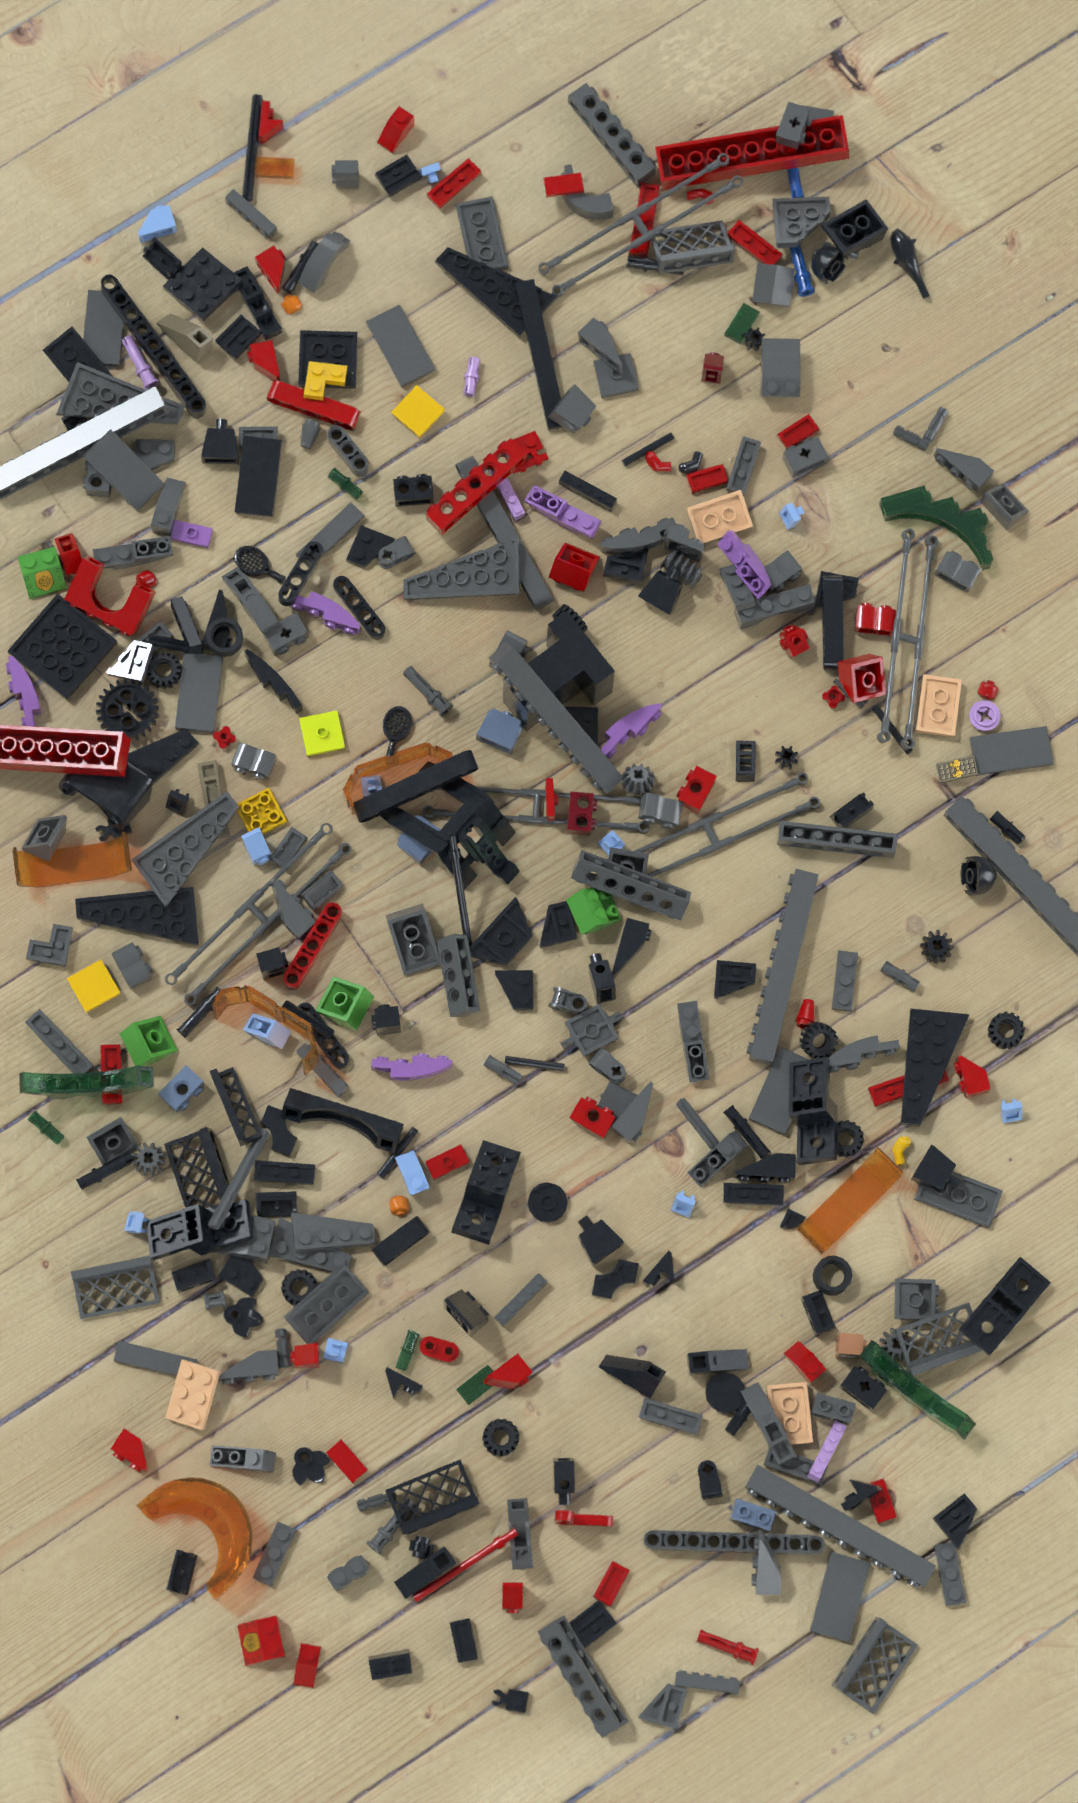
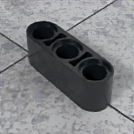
[371,1216,430,1266]

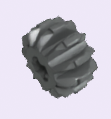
[622,763,655,796]
[132,1142,166,1176]
[879,1327,913,1361]

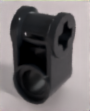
[698,1460,723,1501]

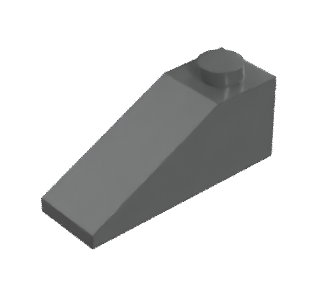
[578,317,623,375]
[151,477,186,536]
[611,1081,653,1144]

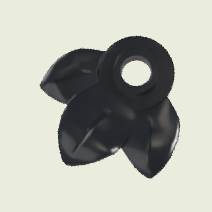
[224,1297,263,1337]
[292,1447,330,1485]

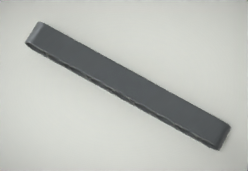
[455,456,553,610]
[643,1530,825,1555]

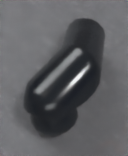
[678,451,703,474]

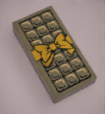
[936,755,978,784]

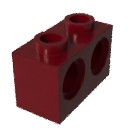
[567,791,597,836]

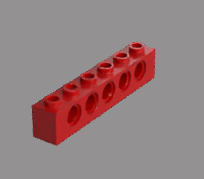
[426,438,527,536]

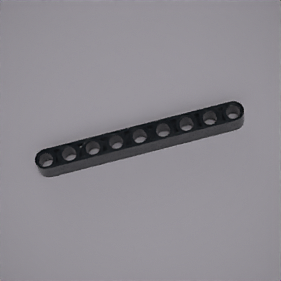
[101,275,206,418]

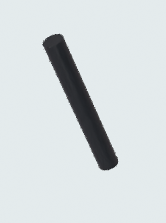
[621,432,675,467]
[872,705,913,755]
[505,1056,565,1072]
[376,1127,418,1179]

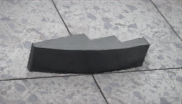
[234,266,283,341]
[244,649,303,714]

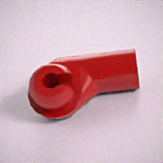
[686,188,714,204]
[645,451,671,472]

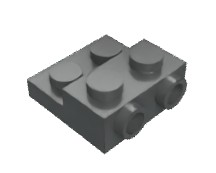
[663,524,705,563]
[894,1278,939,1322]

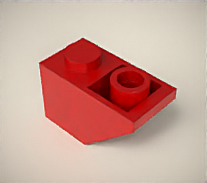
[954,1056,991,1098]
[111,1428,148,1473]

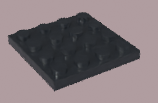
[7,593,118,701]

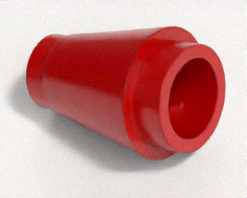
[795,999,815,1029]

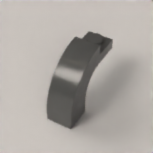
[561,164,614,220]
[298,231,351,293]
[507,1498,533,1570]

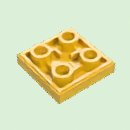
[391,385,445,438]
[237,788,287,835]
[66,959,121,1013]

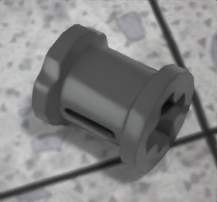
[203,1290,226,1311]

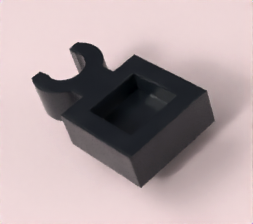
[95,820,133,842]
[492,1689,529,1713]

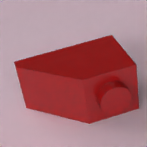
[377,106,415,154]
[255,245,286,294]
[247,340,280,381]
[54,533,82,575]
[783,1341,826,1385]
[290,1343,319,1368]
[483,1353,533,1389]
[502,1582,523,1614]

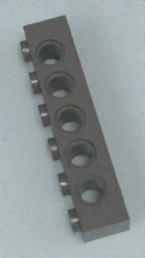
[568,83,656,187]
[777,821,898,858]
[571,850,691,921]
[538,1615,629,1738]

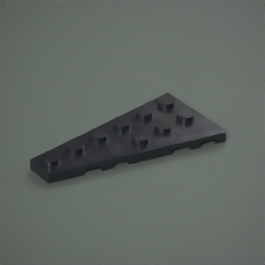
[435,247,558,338]
[96,729,199,816]
[900,1008,970,1127]

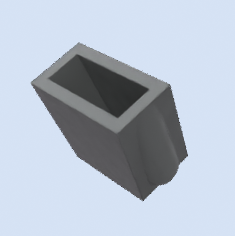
[548,384,596,434]

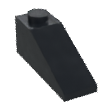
[202,589,233,651]
[612,918,652,978]

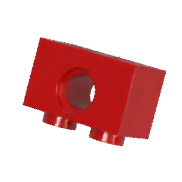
[676,765,717,814]
[569,1096,616,1139]

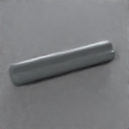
[676,1098,719,1149]

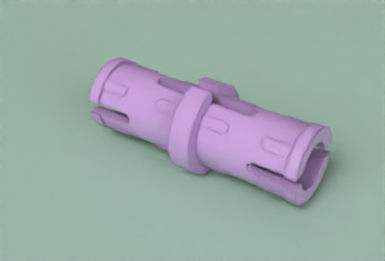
[463,357,481,397]

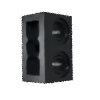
[393,474,434,507]
[256,947,288,980]

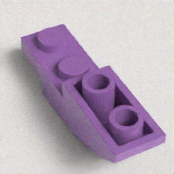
[524,485,602,539]
[717,530,771,599]
[288,591,361,635]
[6,656,41,727]
[600,703,662,759]
[371,1053,452,1081]

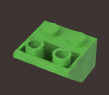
[566,887,622,935]

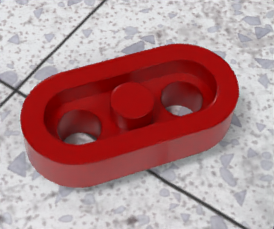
[420,1336,459,1363]

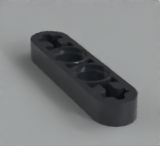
[278,541,323,606]
[333,576,385,640]
[298,1003,349,1069]

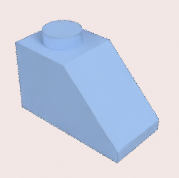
[138,205,177,243]
[241,827,271,865]
[243,1013,291,1049]
[395,1150,429,1195]

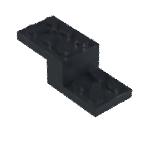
[789,1057,838,1166]
[451,1140,521,1245]
[146,1199,254,1260]
[958,1256,1051,1356]

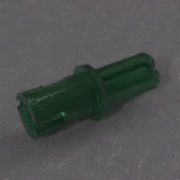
[328,468,363,499]
[28,1111,64,1144]
[396,1330,420,1371]

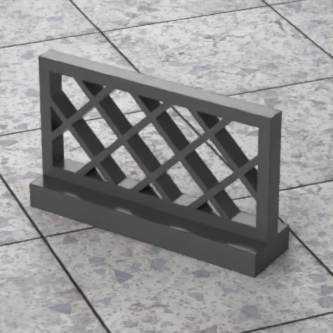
[650,220,735,274]
[71,1255,160,1319]
[894,1302,982,1376]
[831,1617,918,1714]

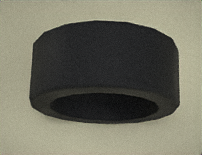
[206,618,244,657]
[812,1256,852,1296]

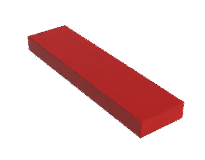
[629,182,660,258]
[868,1070,949,1107]

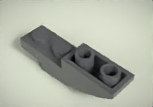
[600,517,676,554]
[93,536,173,570]
[222,567,279,634]
[677,1001,709,1082]
[828,1035,900,1073]
[740,1382,796,1465]

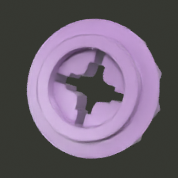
[969,700,1000,732]

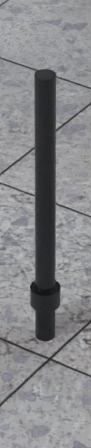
[448,834,472,947]

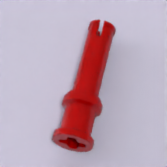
[696,1629,759,1666]

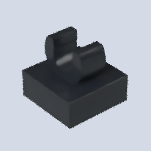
[165,789,189,815]

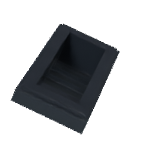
[736,741,756,782]

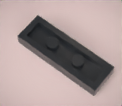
[254,1160,316,1185]
[723,1183,784,1206]

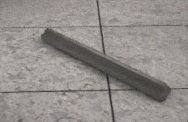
[208,1128,270,1230]

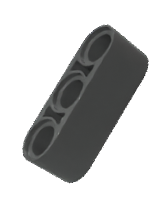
[328,425,369,477]

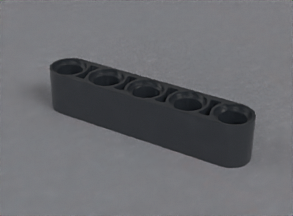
[822,576,844,670]

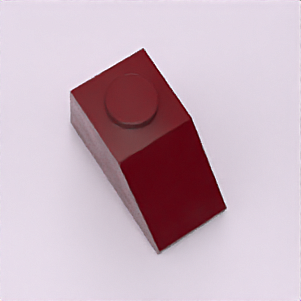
[701,352,724,384]

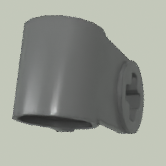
[378,536,416,569]
[548,987,587,1015]
[588,1048,626,1084]

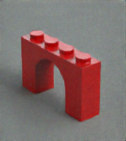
[64,556,156,636]

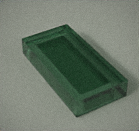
[724,303,760,345]
[456,1365,493,1406]

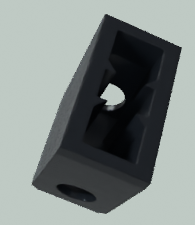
[201,419,239,464]
[638,565,683,615]
[588,953,616,1004]
[911,1144,962,1191]
[578,1215,624,1267]
[553,1458,575,1505]

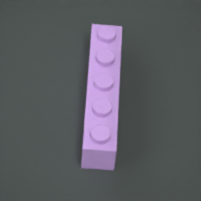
[488,470,525,521]
[807,1420,847,1482]

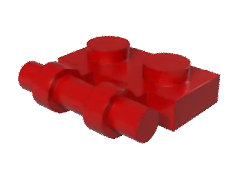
[505,431,548,474]

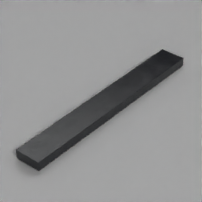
[515,279,562,430]

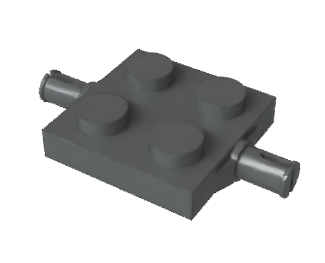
[560,1003,623,1058]

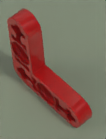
[554,1510,613,1527]

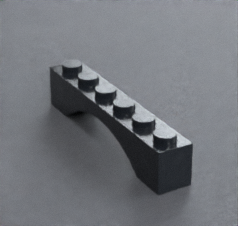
[281,1088,404,1154]

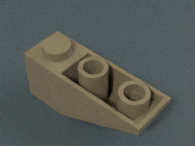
[157,313,213,362]

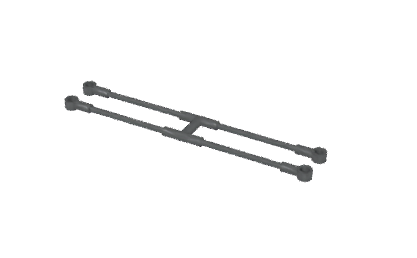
[538,153,743,297]
[877,528,938,750]
[607,772,820,888]
[423,786,649,834]
[165,823,351,1005]

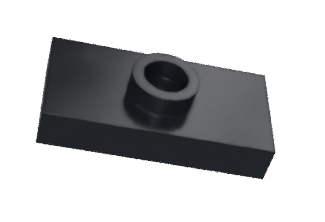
[450,1618,478,1663]

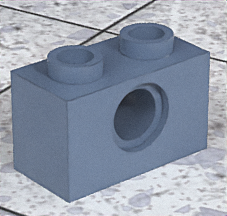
[158,1065,204,1113]
[729,1499,776,1532]

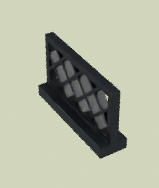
[164,1127,236,1211]
[385,1459,480,1537]

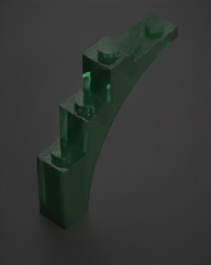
[879,485,993,570]
[19,1065,154,1100]
[859,1340,976,1440]

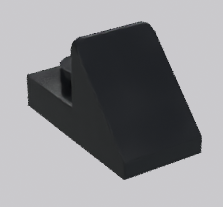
[642,1250,674,1288]
[385,1367,423,1399]
[841,1479,883,1511]

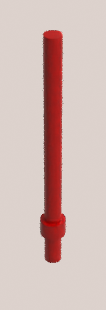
[412,1528,519,1602]

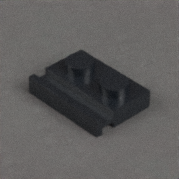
[375,154,422,198]
[215,314,262,361]
[569,1600,617,1648]

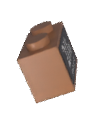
[835,1333,867,1359]

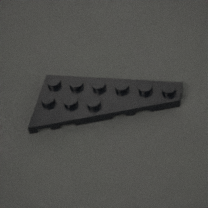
[75,887,199,946]

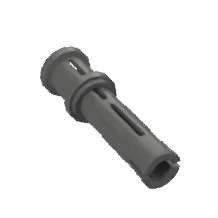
[403,666,453,717]
[366,1498,417,1555]

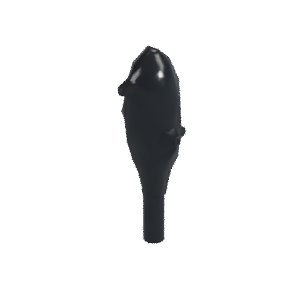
[890,229,930,299]

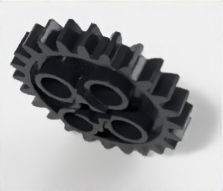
[96,679,160,742]

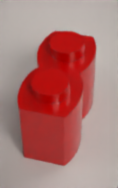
[854,603,896,636]

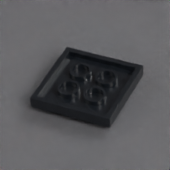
[163,247,243,322]
[298,330,358,389]

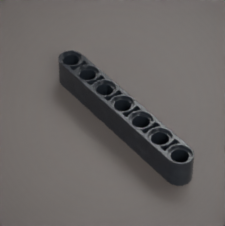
[352,750,479,823]

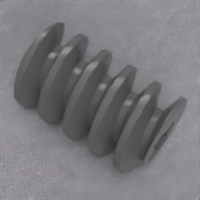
[660,549,703,589]

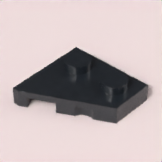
[540,901,577,949]
[495,970,533,1011]

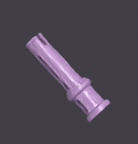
[122,335,160,390]

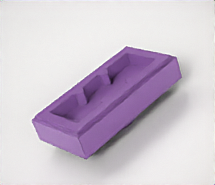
[170,520,213,548]

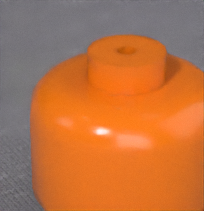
[281,294,302,314]
[389,1195,410,1217]

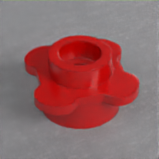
[822,686,845,709]
[213,726,236,749]

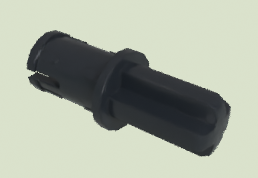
[989,811,1025,844]
[725,1401,751,1436]

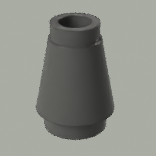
[300,419,321,449]

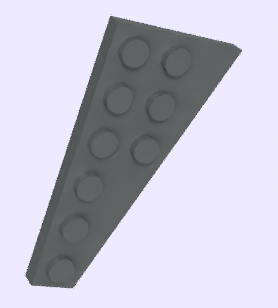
[56,362,185,425]
[403,536,520,600]
[131,791,239,907]

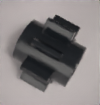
[741,327,765,351]
[775,746,798,770]
[409,1536,434,1559]

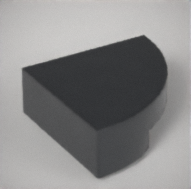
[780,1209,806,1229]

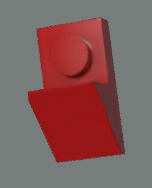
[259,101,284,144]
[293,1643,321,1688]

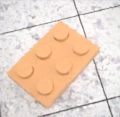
[686,490,753,543]
[915,674,962,737]
[165,1359,221,1430]
[766,1382,813,1445]

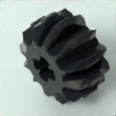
[920,930,954,964]

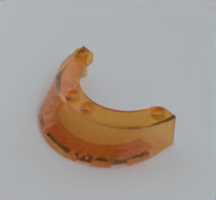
[136,1477,253,1602]

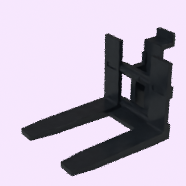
[380,761,520,890]

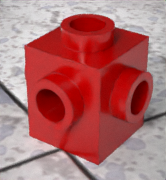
[779,625,810,657]

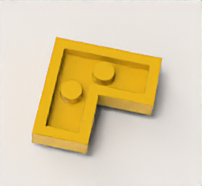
[304,361,347,400]

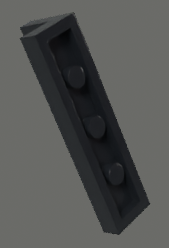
[209,1067,263,1147]

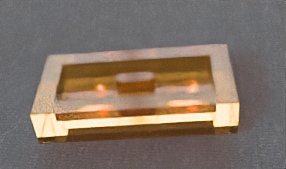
[255,157,295,179]

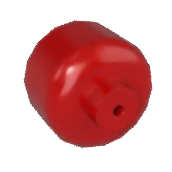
[135,570,156,589]
[977,680,998,700]

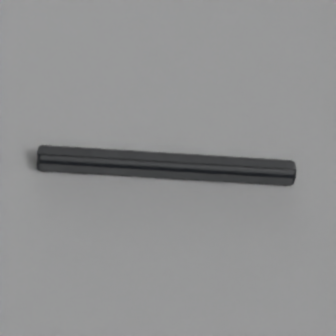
[242,94,263,202]

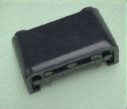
[58,762,153,831]

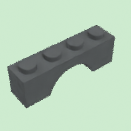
[734,584,815,630]

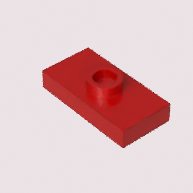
[545,778,558,821]
[425,1144,470,1180]
[869,1478,897,1524]

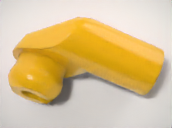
[892,1136,911,1166]

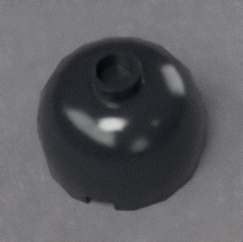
[811,245,848,284]
[960,856,997,895]

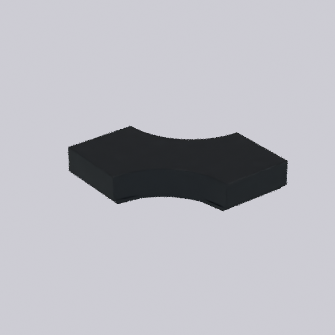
[261,1105,298,1157]
[592,1259,639,1299]

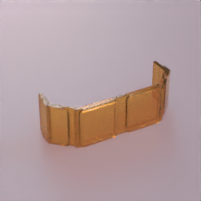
[343,742,453,815]
[12,832,132,888]
[212,985,319,1076]
[795,1147,904,1255]

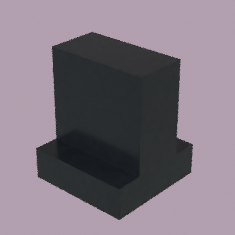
[503,611,615,732]

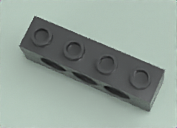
[437,934,480,1017]

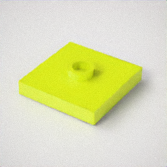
[299,710,345,757]

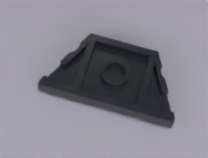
[469,897,533,966]

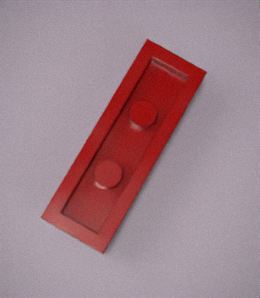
[427,158,481,210]
[727,220,783,265]
[100,1044,123,1105]

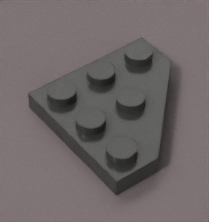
[772,197,831,248]

